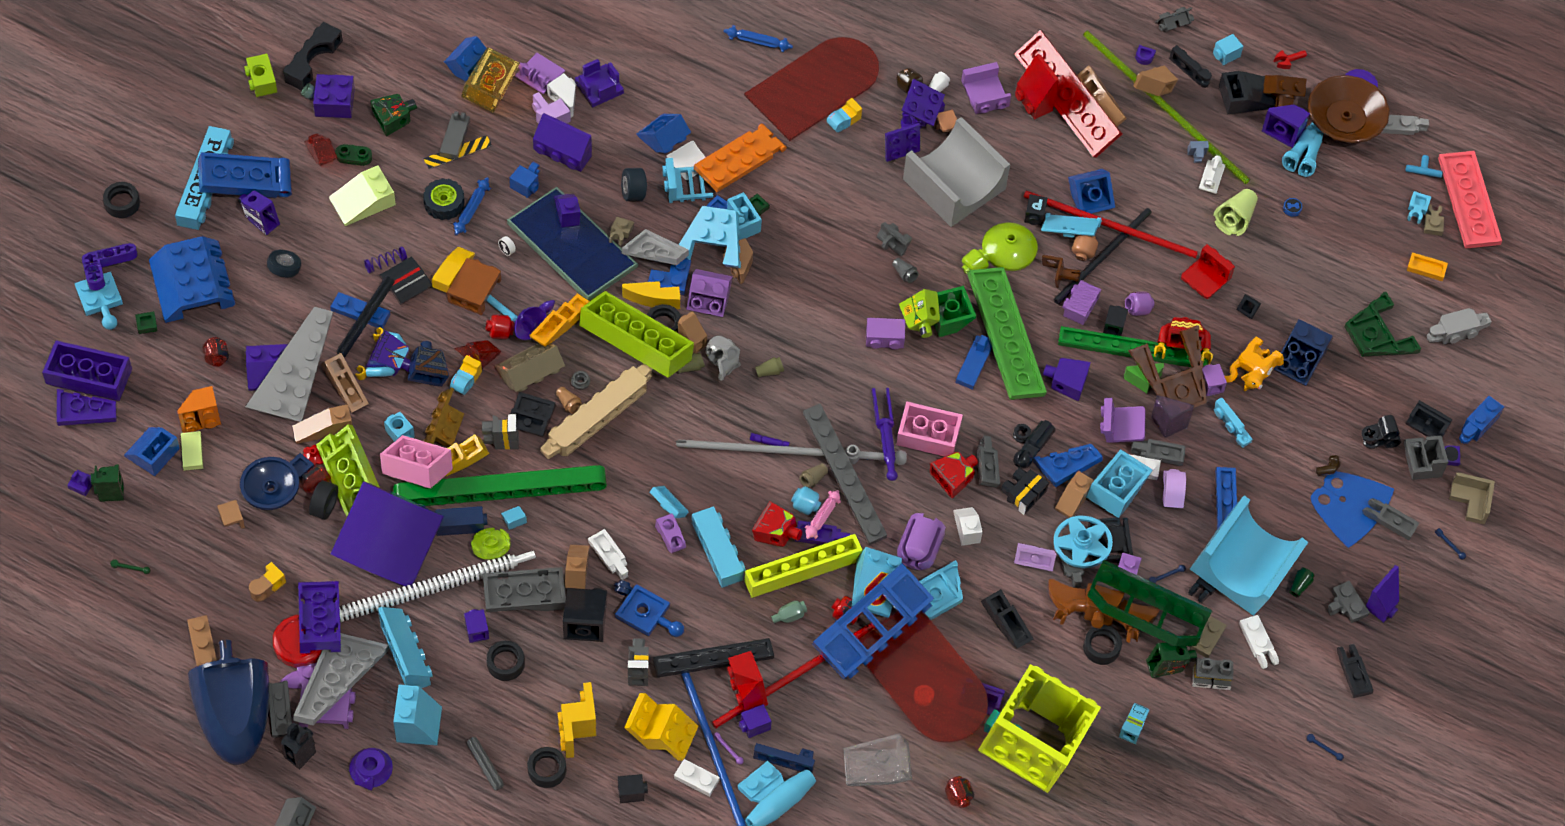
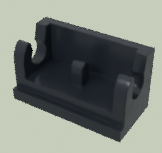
[1406,400,1453,438]

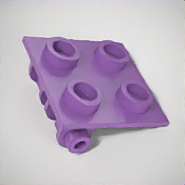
[515,53,565,94]

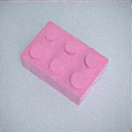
[896,402,963,457]
[380,435,453,488]

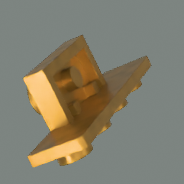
[423,387,464,448]

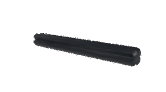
[336,276,395,358]

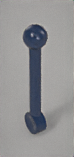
[1435,528,1466,560]
[1149,565,1186,584]
[1306,734,1344,761]

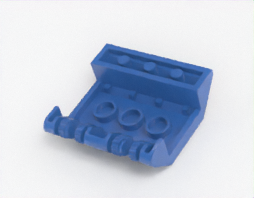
[149,236,235,323]

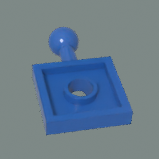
[615,584,684,637]

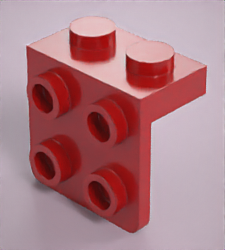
[1181,244,1235,299]

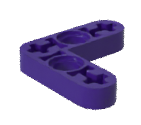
[82,243,138,291]

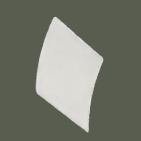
[667,141,706,180]

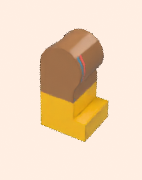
[249,562,286,602]

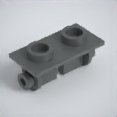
[1155,7,1194,32]

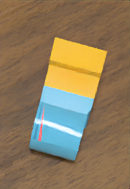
[827,98,862,132]
[450,355,482,395]

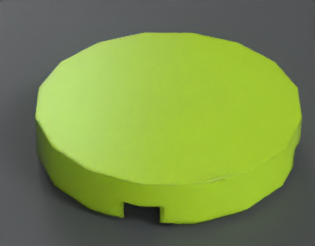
[471,528,511,559]

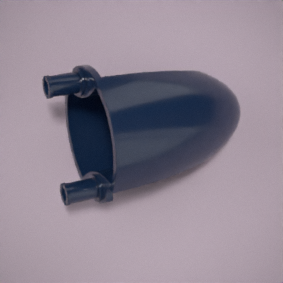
[188,640,270,765]

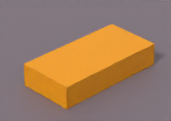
[1407,252,1448,281]

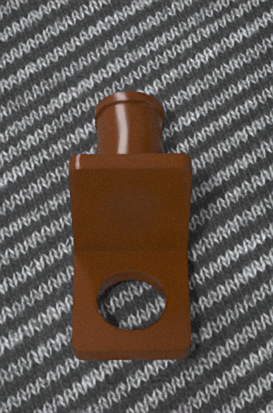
[1042,255,1080,288]

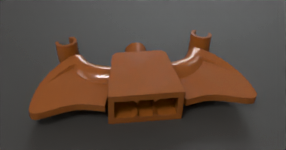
[1048,579,1160,643]

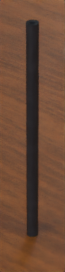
[1053,208,1152,304]

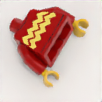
[1154,317,1213,364]

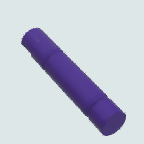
[750,433,790,447]

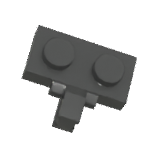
[1327,581,1370,623]

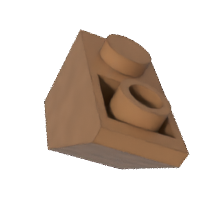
[1133,65,1178,96]
[723,238,753,284]
[678,311,707,353]

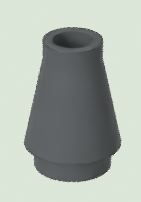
[892,258,919,283]

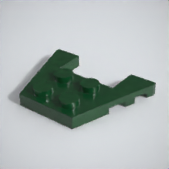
[1344,292,1421,357]

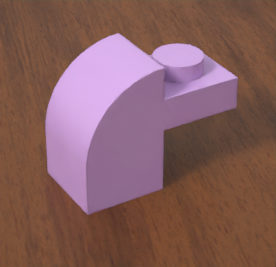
[532,92,571,124]
[1162,469,1186,508]

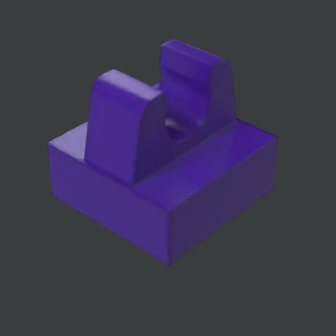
[67,470,93,496]

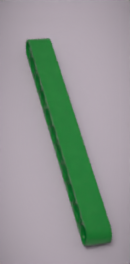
[393,465,607,506]

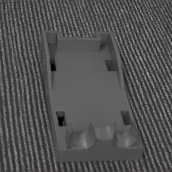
[483,567,566,612]

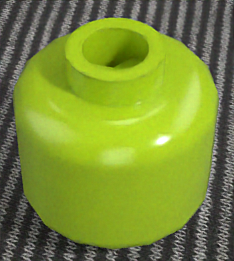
[962,249,990,274]

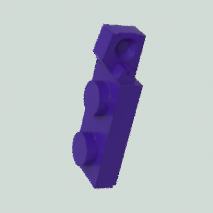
[795,521,850,545]

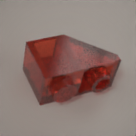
[304,133,337,166]

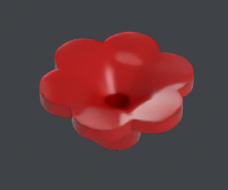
[303,445,323,466]

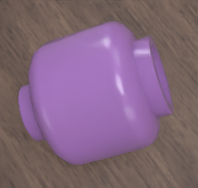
[1125,292,1154,316]

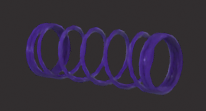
[364,246,408,274]

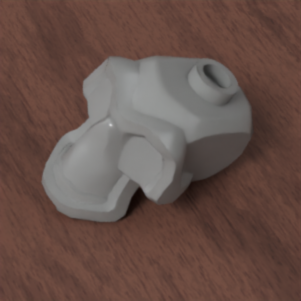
[706,336,741,381]

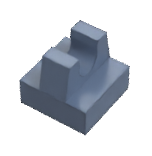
[1187,141,1209,163]

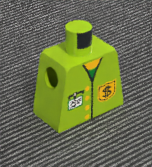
[899,289,940,338]

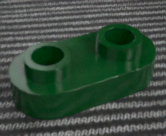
[335,144,372,166]

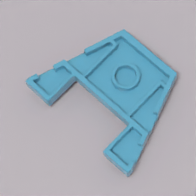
[679,206,741,268]

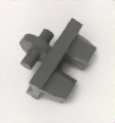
[877,222,912,256]

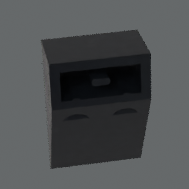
[1219,71,1276,115]

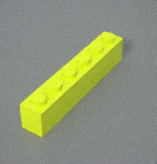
[744,534,863,598]

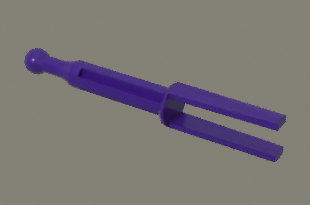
[872,388,898,481]

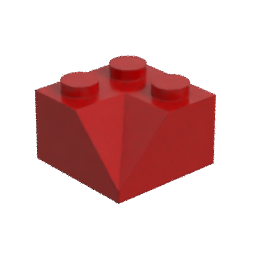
[727,651,768,711]

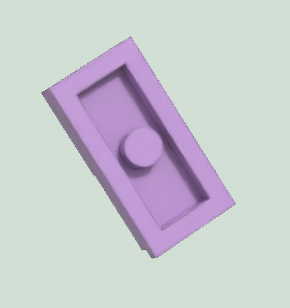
[1014,543,1056,571]

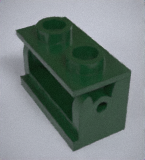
[91,464,124,502]

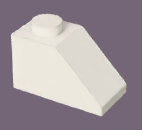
[547,74,576,117]
[953,507,982,546]

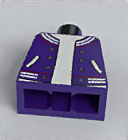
[238,191,280,235]

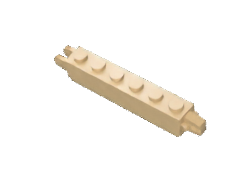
[541,364,653,459]

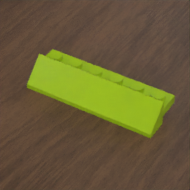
[316,424,380,517]

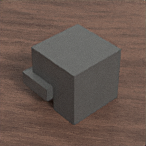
[1404,436,1448,480]

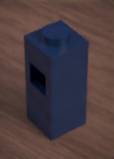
[435,506,488,536]

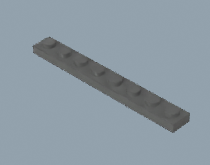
[803,404,887,545]

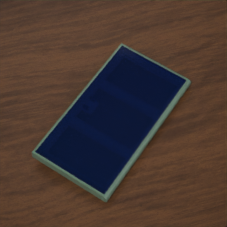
[507,187,638,301]

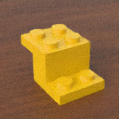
[557,682,596,758]
[624,693,699,761]

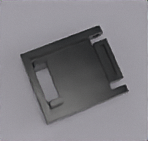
[1088,518,1133,563]

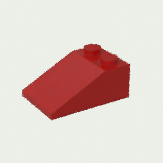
[1015,53,1059,120]

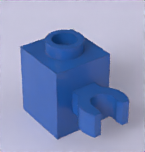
[509,162,540,198]

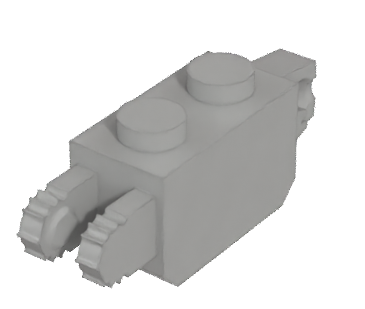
[1427,308,1492,344]

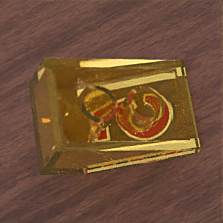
[461,47,520,113]

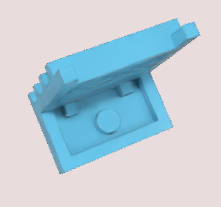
[662,158,713,203]

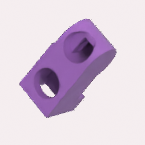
[655,513,686,554]

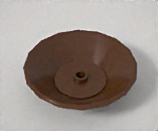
[1307,75,1390,143]

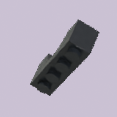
[283,22,343,91]

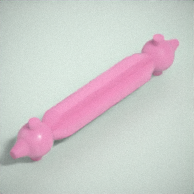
[805,490,841,539]

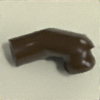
[1316,455,1341,477]

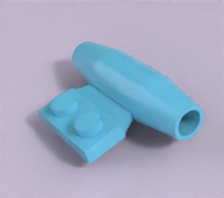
[738,761,816,826]

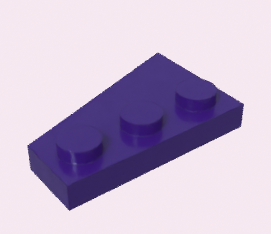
[57,389,117,426]

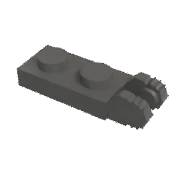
[1363,498,1419,540]

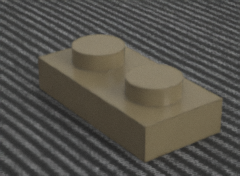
[1191,616,1227,658]

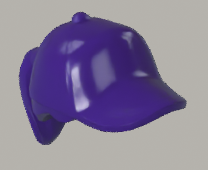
[514,300,555,340]

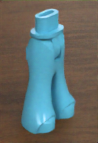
[1282,122,1324,177]

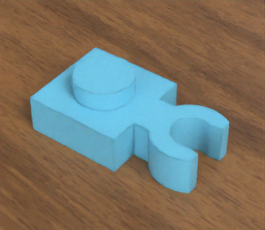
[1407,191,1431,224]

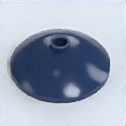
[240,457,299,510]

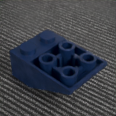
[1273,319,1333,386]

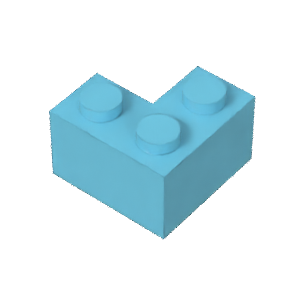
[727,192,762,240]

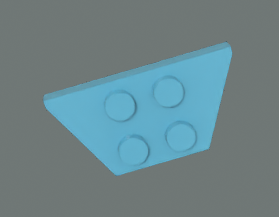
[918,560,963,621]

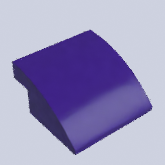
[331,481,444,588]

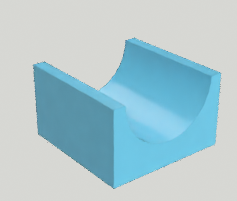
[1190,496,1308,616]

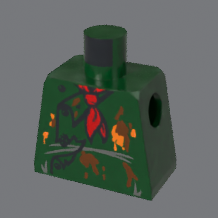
[370,94,417,136]
[1146,642,1197,678]

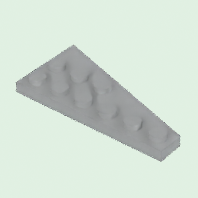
[245,307,333,422]

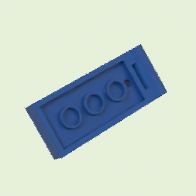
[198,152,292,198]

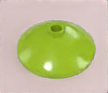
[982,222,1038,271]

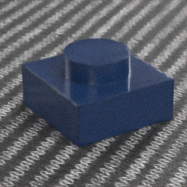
[290,453,314,480]

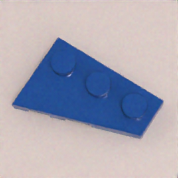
[1033,444,1103,487]

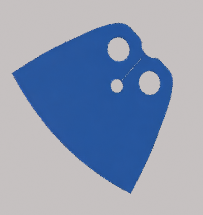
[1311,471,1394,548]

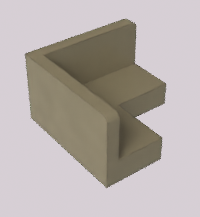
[1449,472,1495,525]

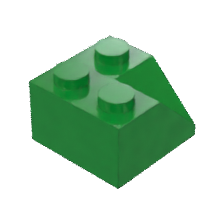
[934,286,976,337]

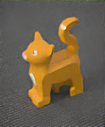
[1224,336,1284,391]

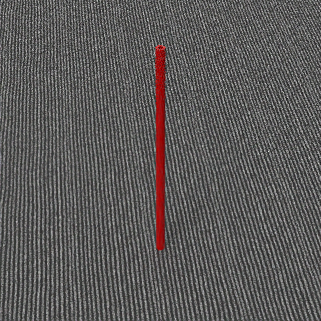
[1024,190,1198,259]
[712,623,876,729]

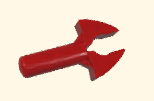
[1274,50,1307,69]

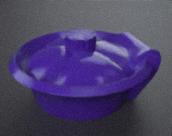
[349,748,393,791]

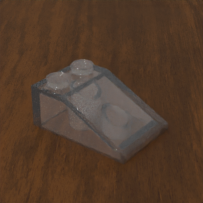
[843,733,912,786]

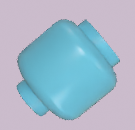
[791,486,821,515]

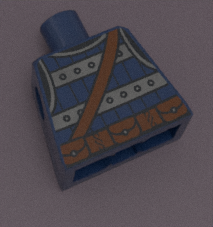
[408,341,449,387]

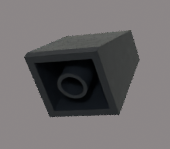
[563,588,607,642]

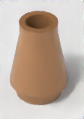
[556,387,582,414]

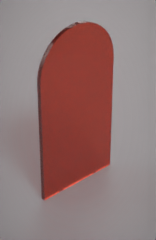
[744,37,879,141]
[858,611,988,743]

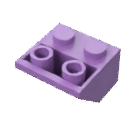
[686,269,733,317]

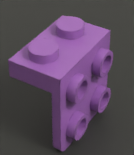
[1100,398,1146,443]

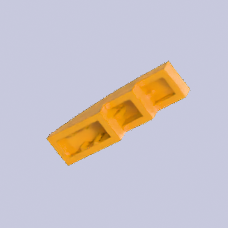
[530,293,590,347]

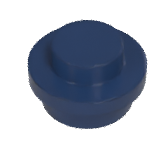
[614,580,633,596]

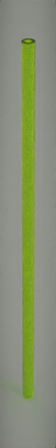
[1083,30,1250,184]

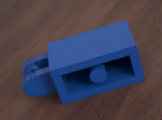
[1459,396,1504,444]

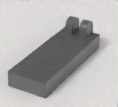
[439,111,470,160]
[269,681,292,738]

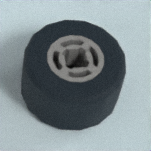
[621,168,647,201]

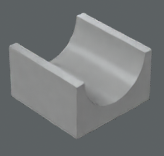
[903,117,1010,227]

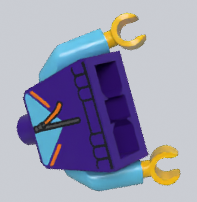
[355,327,410,380]

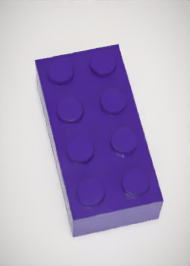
[42,341,132,401]

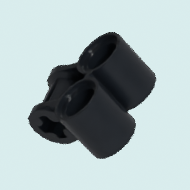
[1361,415,1401,449]

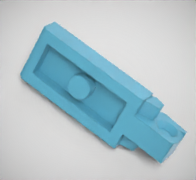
[1214,398,1253,448]

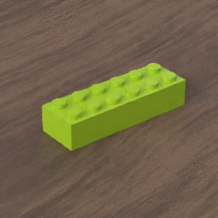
[579,291,694,378]

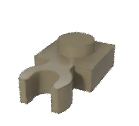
[1424,204,1444,236]
[609,217,634,246]

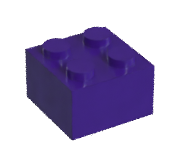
[313,74,355,118]

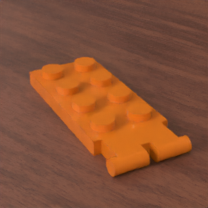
[694,123,787,192]

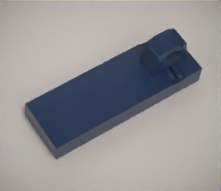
[753,743,815,773]

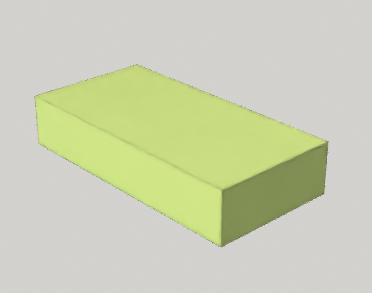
[181,431,203,471]

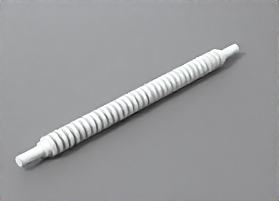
[340,551,536,622]

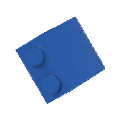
[637,113,691,154]
[1068,169,1115,213]

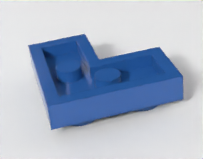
[648,259,691,295]

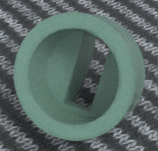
[301,83,315,99]

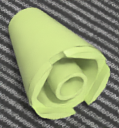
[1214,189,1258,236]

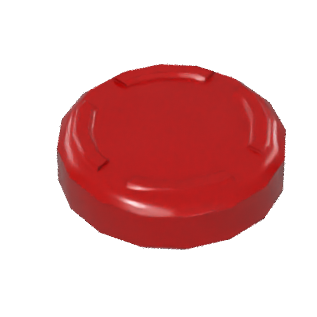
[273,615,322,668]

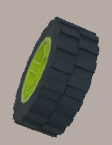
[423,178,465,220]

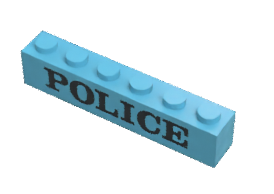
[175,126,234,230]

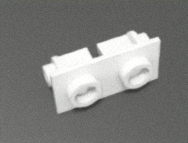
[1199,156,1225,194]

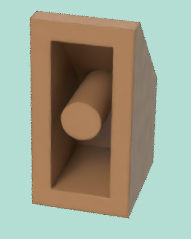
[1055,471,1094,518]

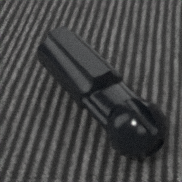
[1013,420,1055,469]

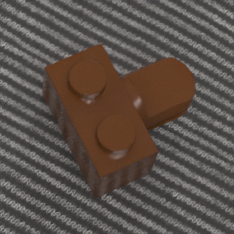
[1263,75,1307,107]

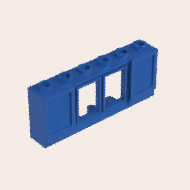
[812,563,934,680]

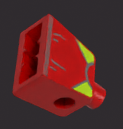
[929,452,978,499]
[752,501,803,547]

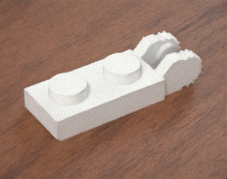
[1239,615,1279,669]

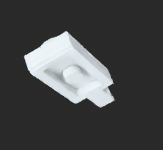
[588,529,629,580]

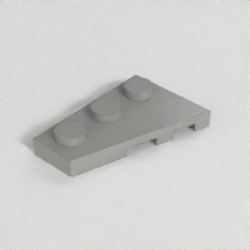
[621,229,689,265]

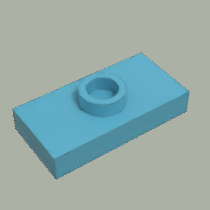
[650,486,689,518]

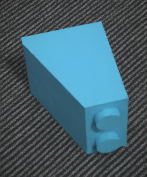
[393,685,442,745]

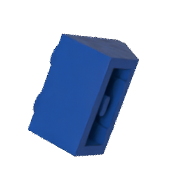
[444,36,497,87]
[124,427,180,476]

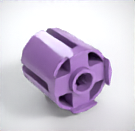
[897,513,946,570]

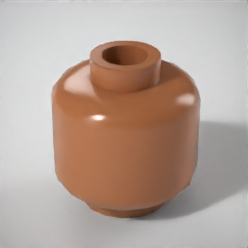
[1072,235,1098,261]

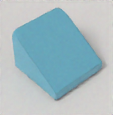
[501,506,527,530]

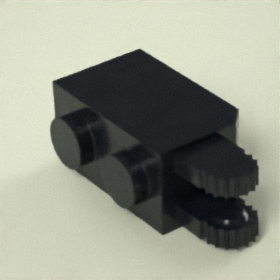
[281,723,316,770]

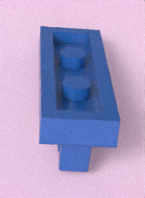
[955,335,992,390]

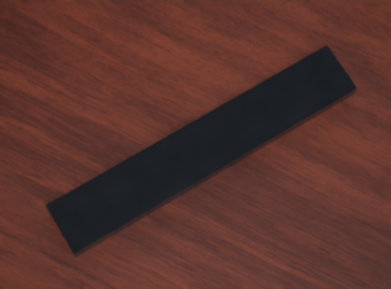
[653,638,774,678]

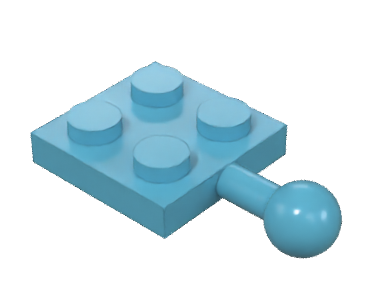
[74,272,123,330]

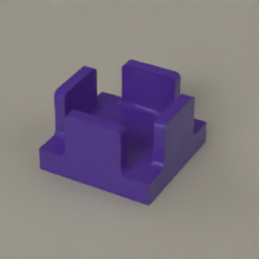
[575,59,624,108]

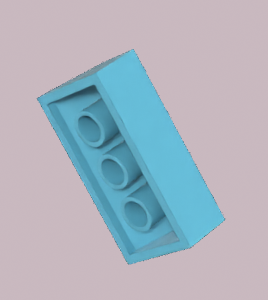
[378,607,433,688]

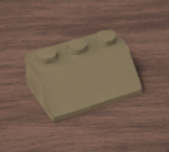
[495,343,565,392]

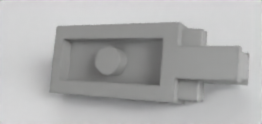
[1381,115,1429,135]

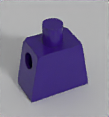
[1043,358,1091,401]

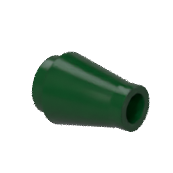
[1289,567,1315,598]

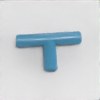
[1405,155,1443,178]

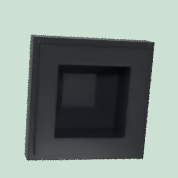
[1236,294,1261,319]

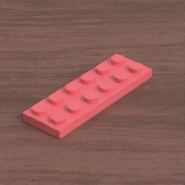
[1438,151,1502,249]

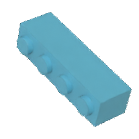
[692,506,746,588]

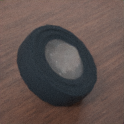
[267,249,301,278]

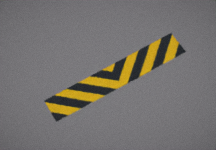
[423,135,492,169]

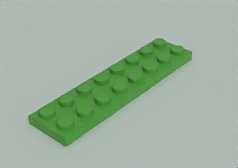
[967,267,1047,400]

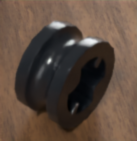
[1013,424,1031,443]

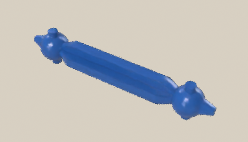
[724,25,793,52]
[453,177,491,235]

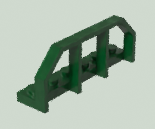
[1087,560,1212,646]

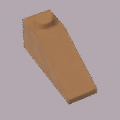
[321,353,369,413]
[292,404,352,444]
[565,545,590,589]

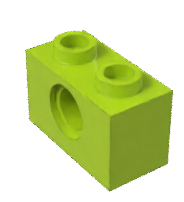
[244,54,277,97]

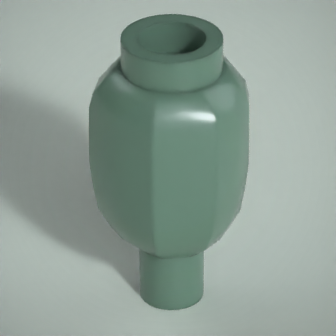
[771,601,808,623]

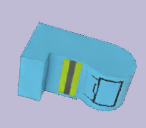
[1119,703,1150,744]

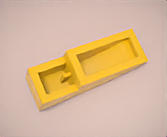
[432,247,475,293]
[622,281,680,309]
[444,434,489,477]

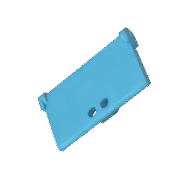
[1041,213,1102,237]

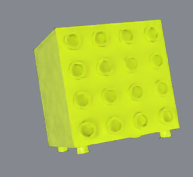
[978,664,1101,793]

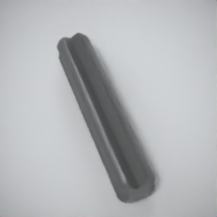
[467,737,504,791]

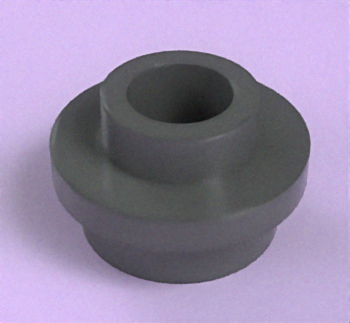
[571,371,590,390]

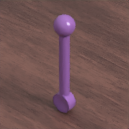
[713,732,744,765]

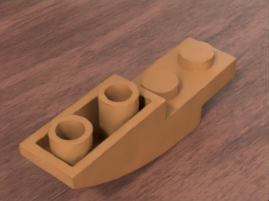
[1077,65,1127,126]

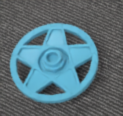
[1053,516,1113,568]

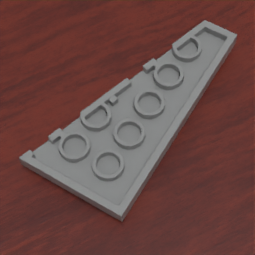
[293,632,389,725]

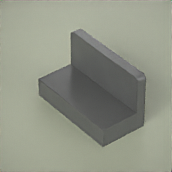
[275,797,316,826]

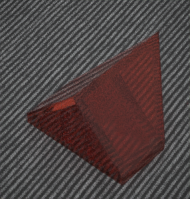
[454,340,501,369]

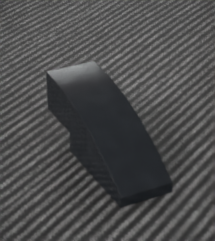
[981,589,1033,649]

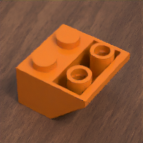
[177,386,221,433]

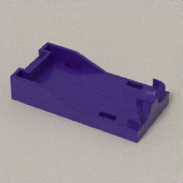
[298,581,341,653]

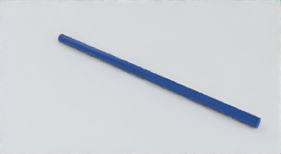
[681,673,746,826]

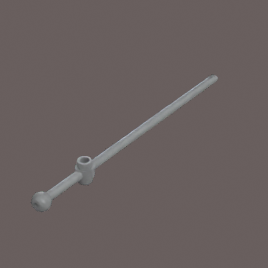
[676,440,907,465]

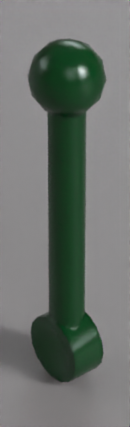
[110,560,151,574]

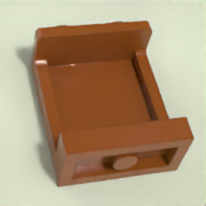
[447,258,502,315]

